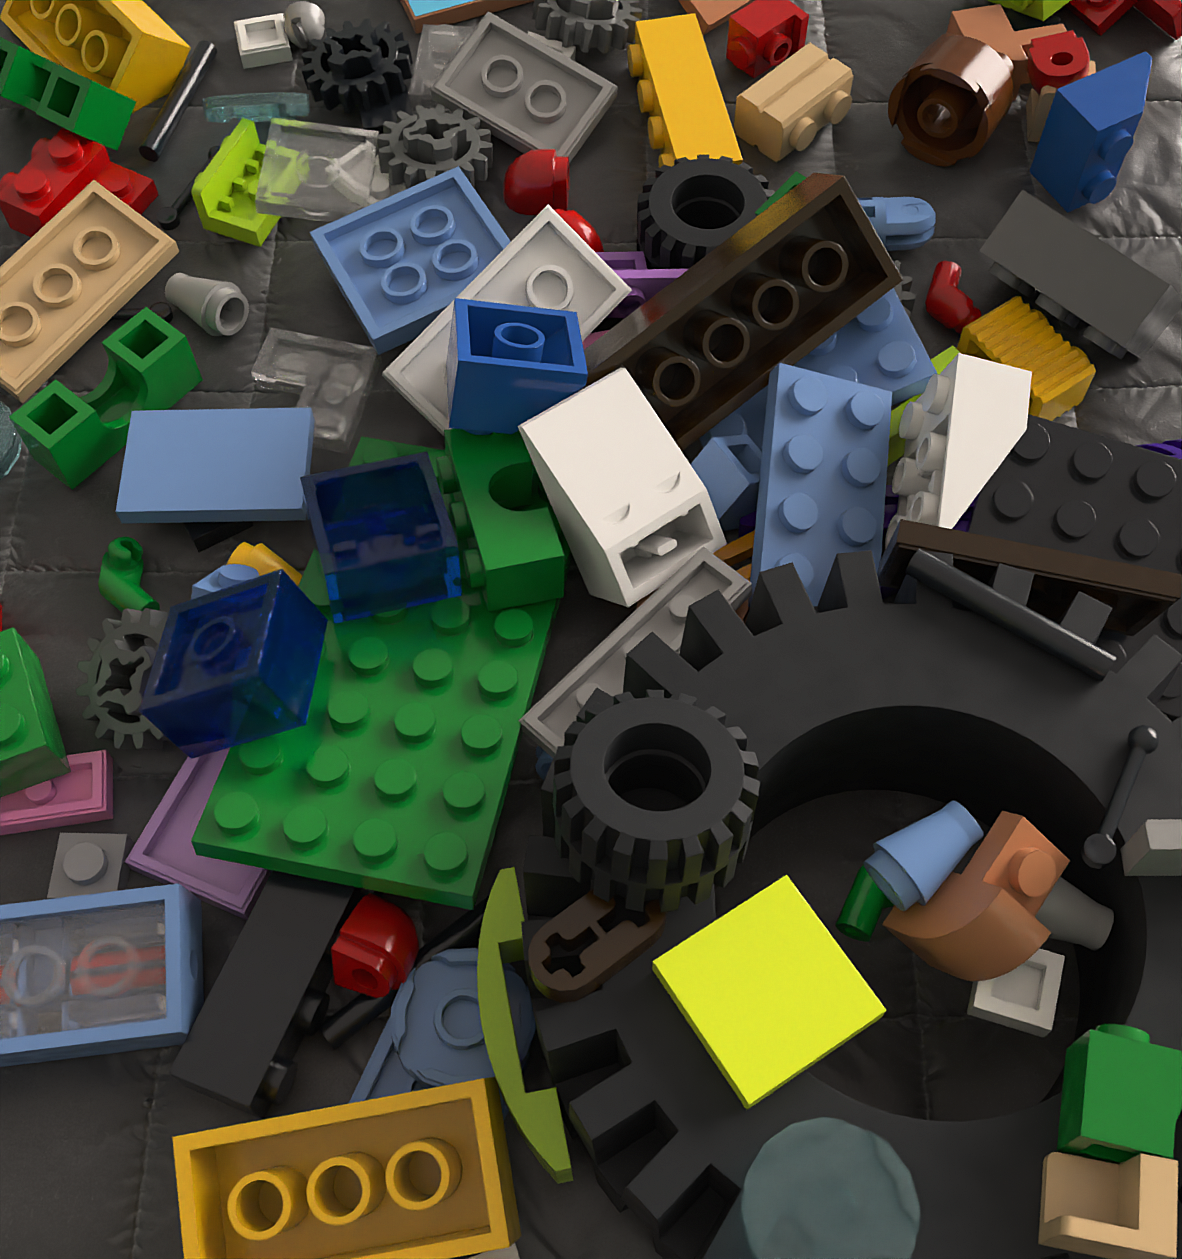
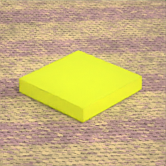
[652,875,887,1110]

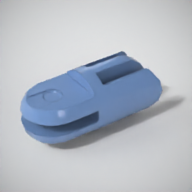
[857,197,936,251]

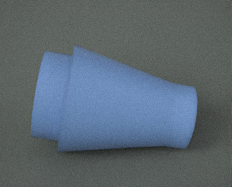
[863,800,984,912]

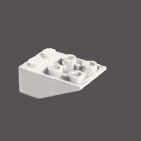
[885,353,1032,549]
[518,368,727,607]

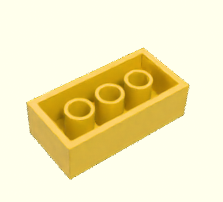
[172,1077,521,1259]

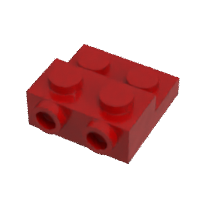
[0,128,159,237]

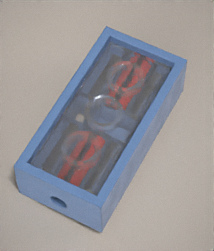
[0,883,204,1067]

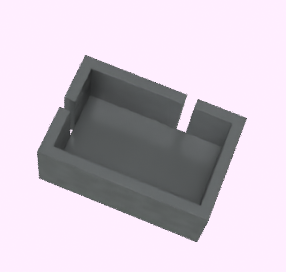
[979,189,1182,359]

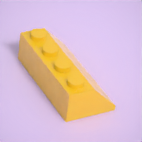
[0,0,191,113]

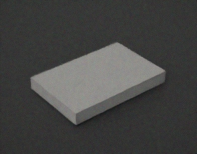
[430,11,618,164]

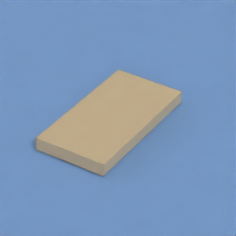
[0,180,179,404]

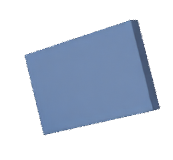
[116,407,315,524]

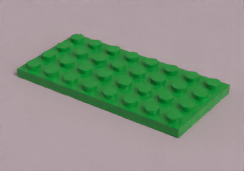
[191,436,573,910]

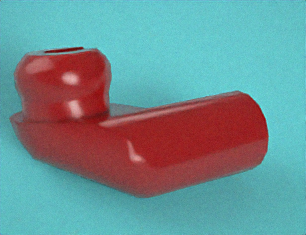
[925,261,982,334]

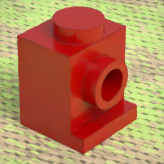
[726,0,809,79]

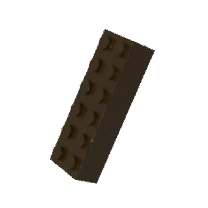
[569,173,903,451]

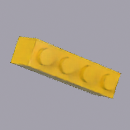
[627,13,743,168]

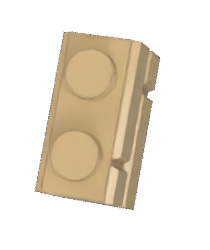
[734,42,854,162]

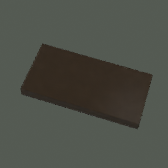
[877,519,1182,636]

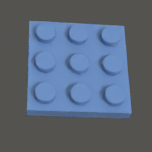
[310,166,511,355]

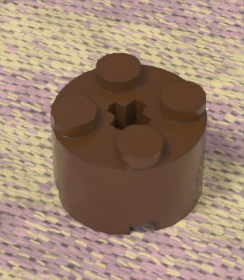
[888,33,1014,166]

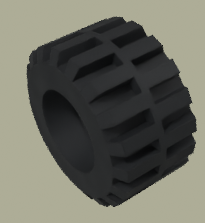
[636,154,775,269]
[552,690,760,912]

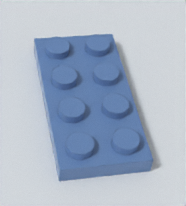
[699,288,938,451]
[748,363,892,607]

